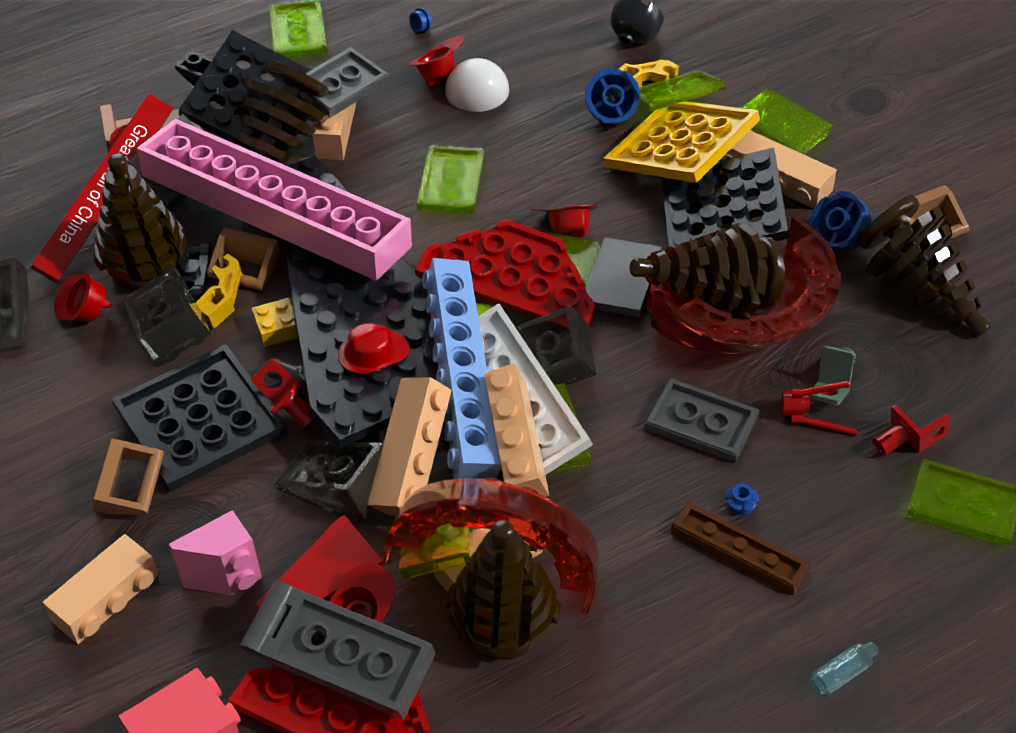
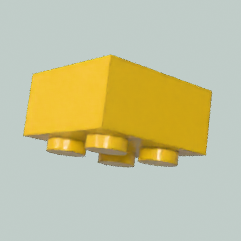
[252,298,297,347]

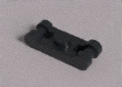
[170,242,212,303]

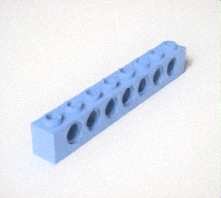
[423,258,502,484]

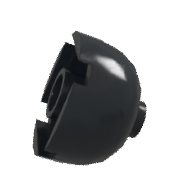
[610,0,664,45]

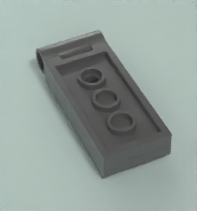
[239,580,436,721]

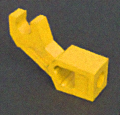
[619,60,679,89]
[193,254,243,329]

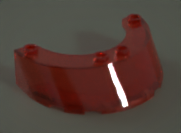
[651,214,841,354]
[383,477,599,615]

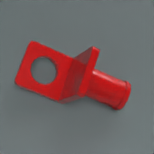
[251,358,312,428]
[872,405,950,456]

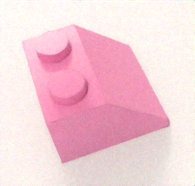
[169,510,262,595]

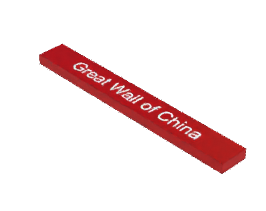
[31,93,173,284]

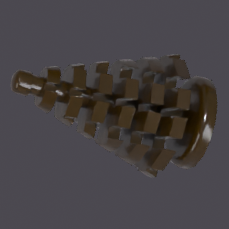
[239,59,329,163]
[94,153,187,291]
[856,194,990,337]
[629,223,785,321]
[445,520,561,660]

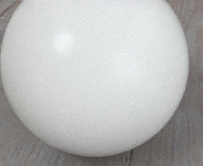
[445,58,509,112]

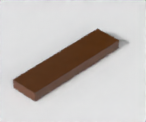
[671,502,811,595]

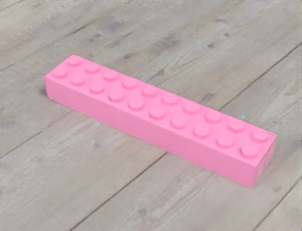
[137,119,412,281]

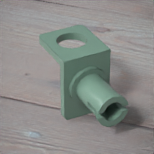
[809,346,856,405]

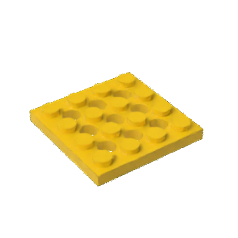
[603,99,760,183]

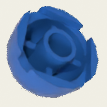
[585,68,641,124]
[810,191,871,252]

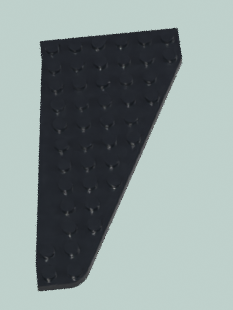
[281,156,439,449]

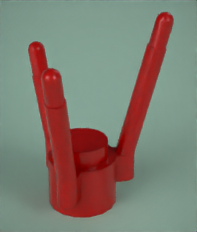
[782,381,858,436]

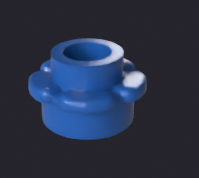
[409,8,432,33]
[725,483,759,515]

